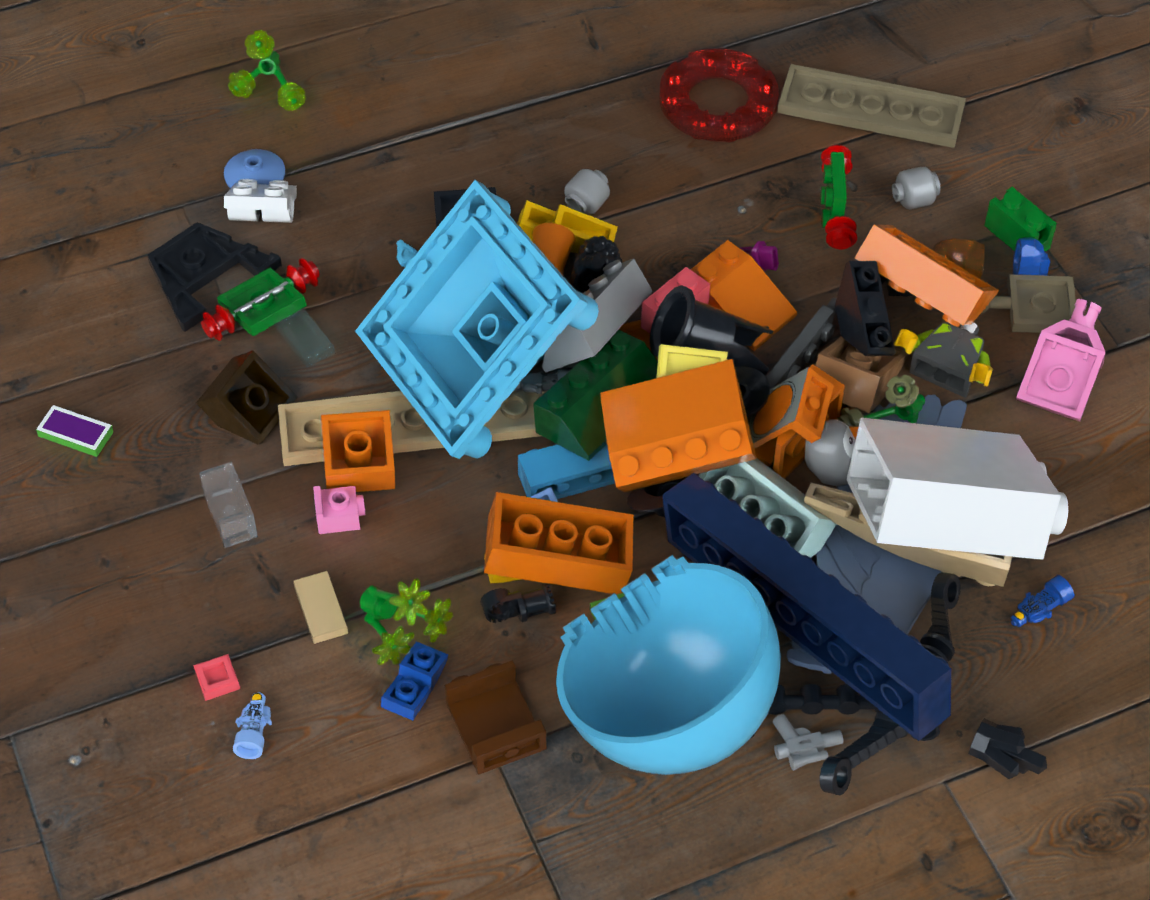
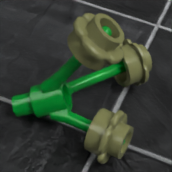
[837,375,925,426]

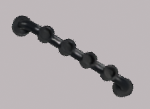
[750,684,940,741]

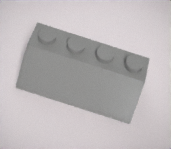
[542,258,652,373]

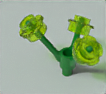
[228,30,306,111]

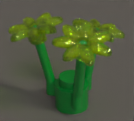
[360,578,454,665]

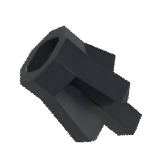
[968,718,1047,779]

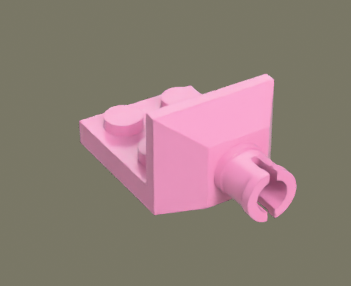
[1016,299,1106,422]

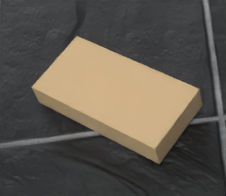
[293,571,348,644]

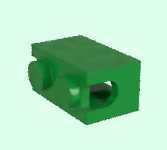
[984,186,1057,252]

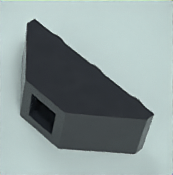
[835,261,896,356]

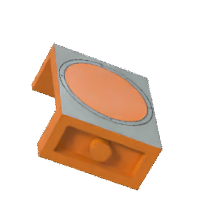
[749,367,834,466]

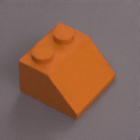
[321,410,395,492]

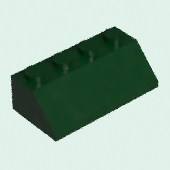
[533,330,658,461]

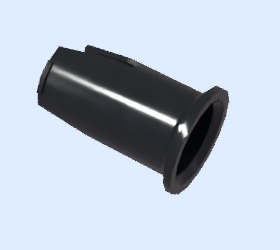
[650,285,774,375]

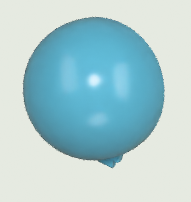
[556,555,781,775]

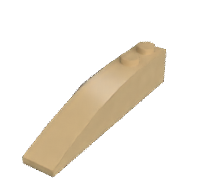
[804,483,1012,587]

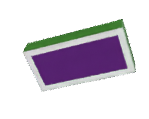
[36,405,113,457]

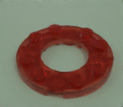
[659,48,779,143]

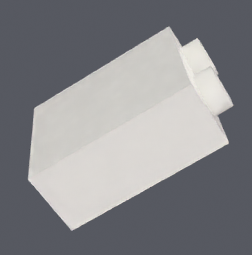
[846,418,1068,560]

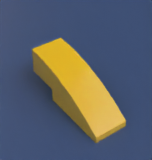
[517,200,618,253]

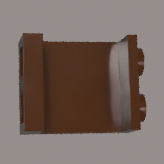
[444,660,547,775]

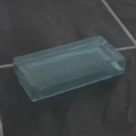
[274,308,335,367]

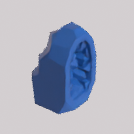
[1013,237,1050,276]

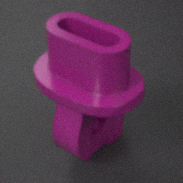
[740,240,779,272]

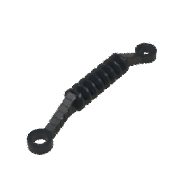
[819,572,961,796]

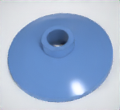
[224,149,285,189]

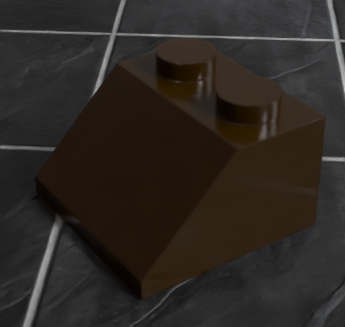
[196,350,297,445]

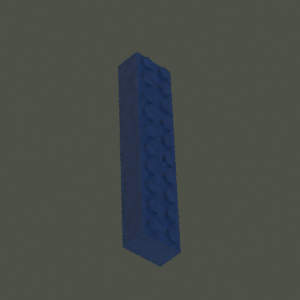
[662,473,952,741]

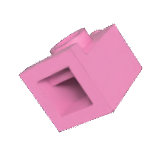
[313,486,366,534]

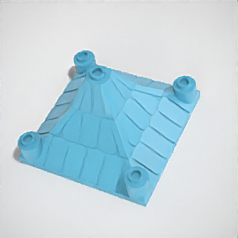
[355,180,599,459]

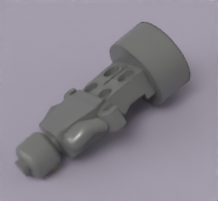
[514,368,572,394]

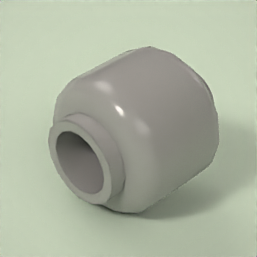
[892,166,940,210]
[564,169,610,215]

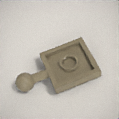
[981,274,1076,333]

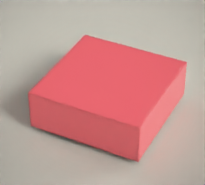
[193,654,240,701]

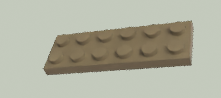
[777,64,966,148]

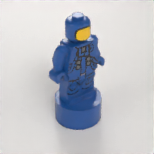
[1011,575,1075,627]

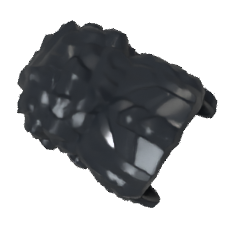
[569,236,622,293]

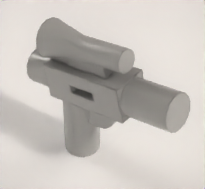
[773,714,844,771]

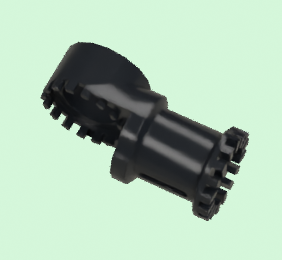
[480,583,556,623]

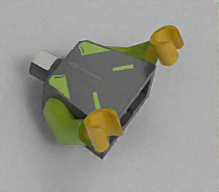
[893,322,993,398]

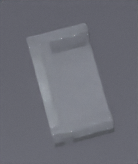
[199,461,258,548]

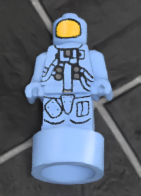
[233,692,272,759]

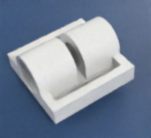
[224,179,297,223]

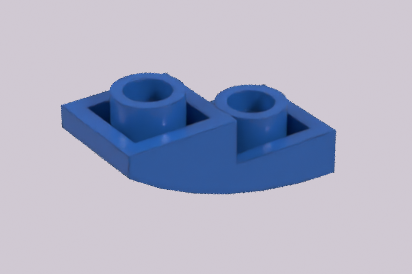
[381,641,448,721]

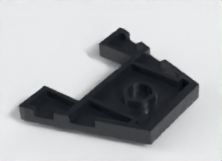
[147,222,282,332]

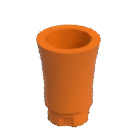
[532,223,576,276]

